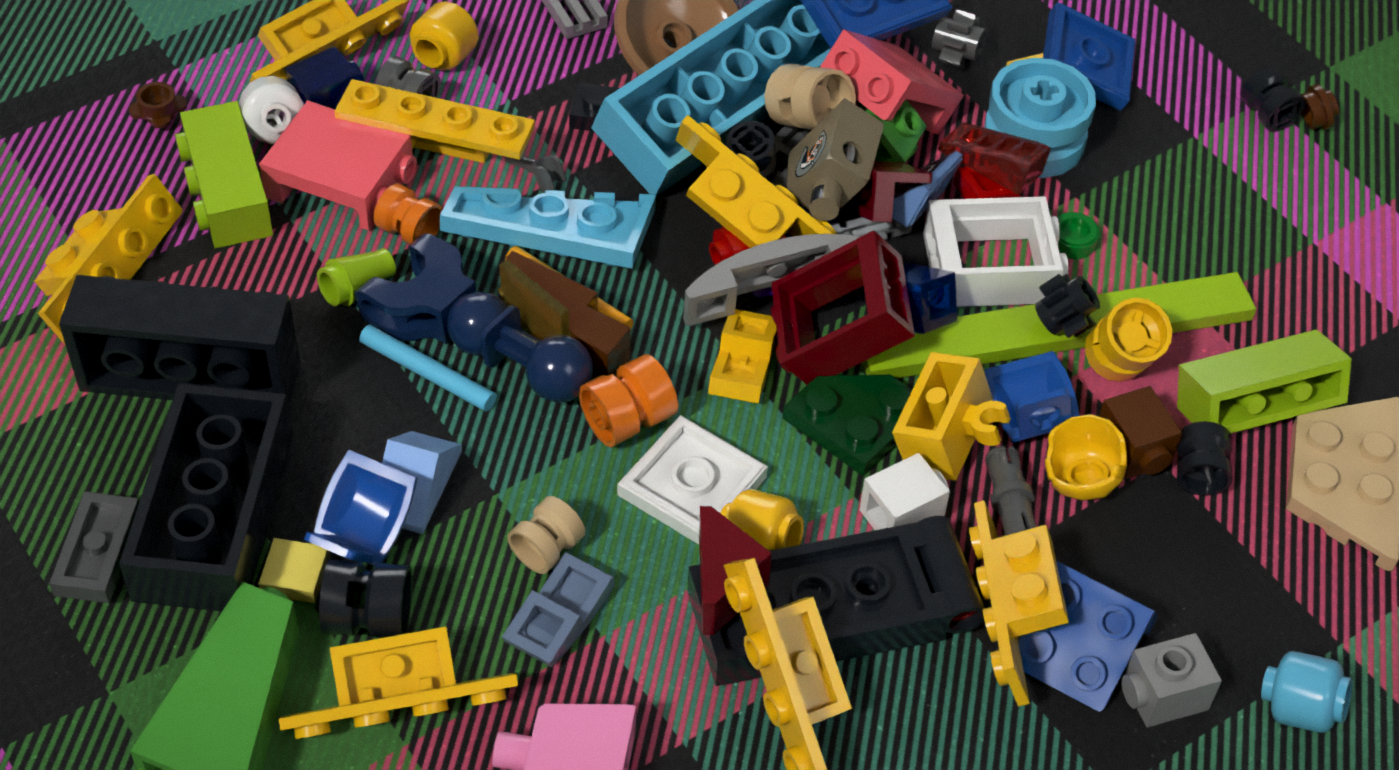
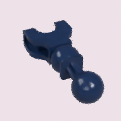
[355,233,593,403]

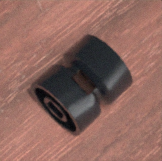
[319,560,412,638]

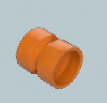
[579,354,678,448]

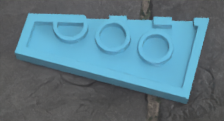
[440,186,656,269]

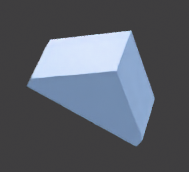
[382,431,462,534]

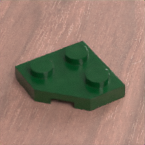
[782,374,912,477]

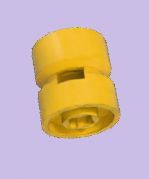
[1085,297,1172,382]

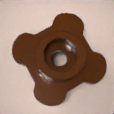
[129,82,187,128]

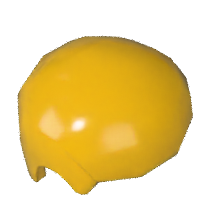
[1045,414,1127,501]

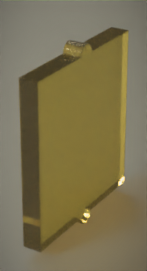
[498,259,571,341]

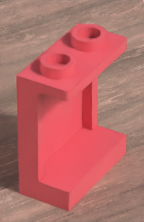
[820,29,964,135]
[259,100,417,231]

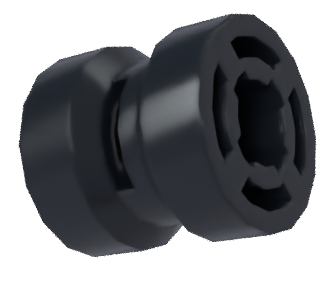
[1240,66,1306,132]
[726,121,778,182]
[1177,421,1232,496]

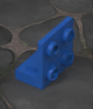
[1017,561,1158,712]

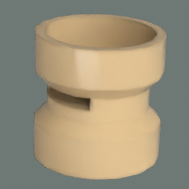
[507,496,585,574]

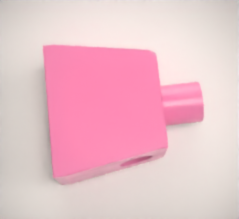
[492,704,636,770]

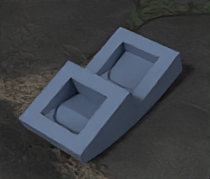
[502,552,615,667]

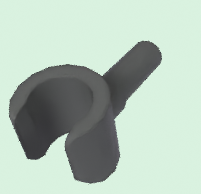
[505,155,567,192]

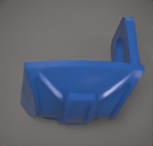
[984,351,1079,443]
[304,450,418,565]

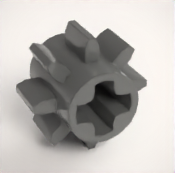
[932,9,987,69]

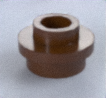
[1301,84,1339,130]

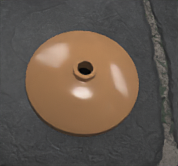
[614,0,739,75]

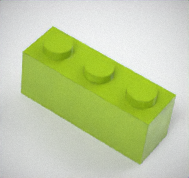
[175,101,273,249]
[1177,329,1352,434]

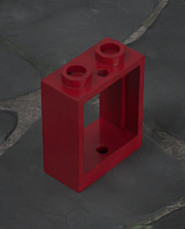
[771,230,915,385]

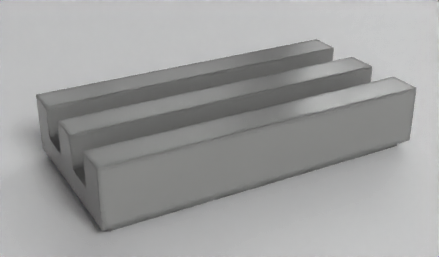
[542,0,608,39]

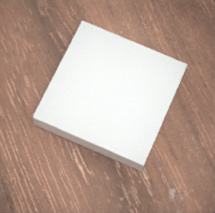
[617,415,768,545]

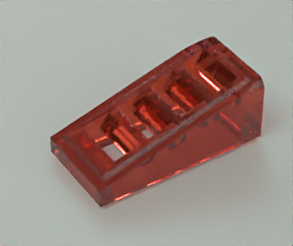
[938,122,1051,195]

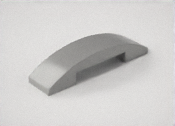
[683,234,860,327]

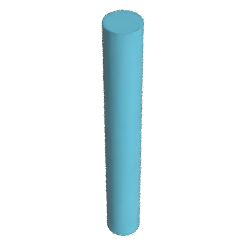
[359,325,497,412]

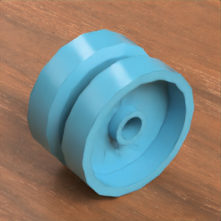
[983,58,1096,178]

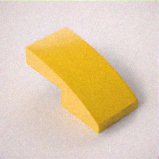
[708,309,777,404]

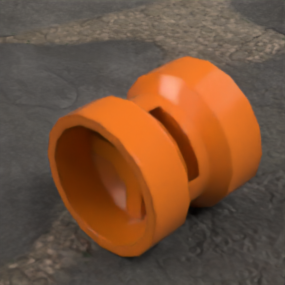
[373,183,443,245]

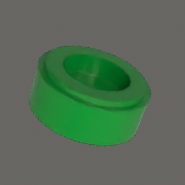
[1057,212,1100,260]

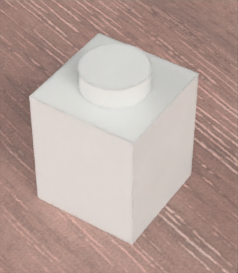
[859,453,950,530]

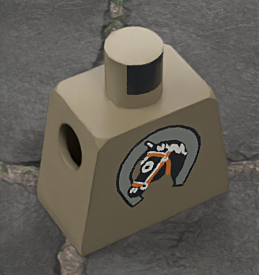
[787,98,884,221]

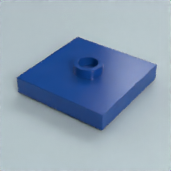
[1043,2,1136,111]

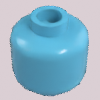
[1261,651,1353,733]

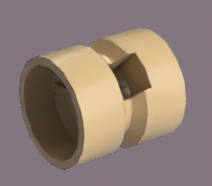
[764,64,856,130]

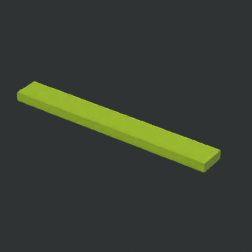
[862,272,1256,378]

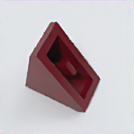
[699,506,772,635]

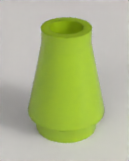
[317,248,396,306]

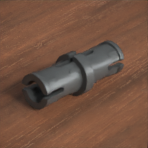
[985,446,1037,536]

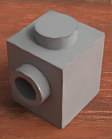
[1122,633,1222,728]

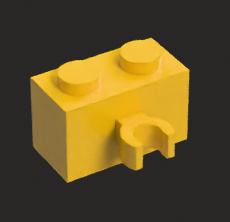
[892,352,1011,481]

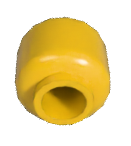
[409,1,479,71]
[721,489,804,551]

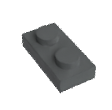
[49,491,139,603]

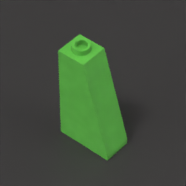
[130,582,299,770]

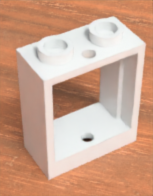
[923,196,1068,307]

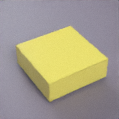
[258,538,330,603]

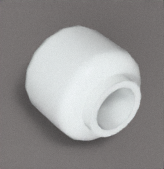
[239,76,304,144]

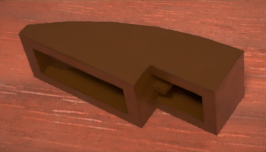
[506,251,630,379]

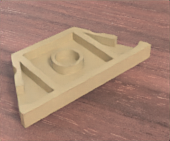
[1286,397,1399,571]

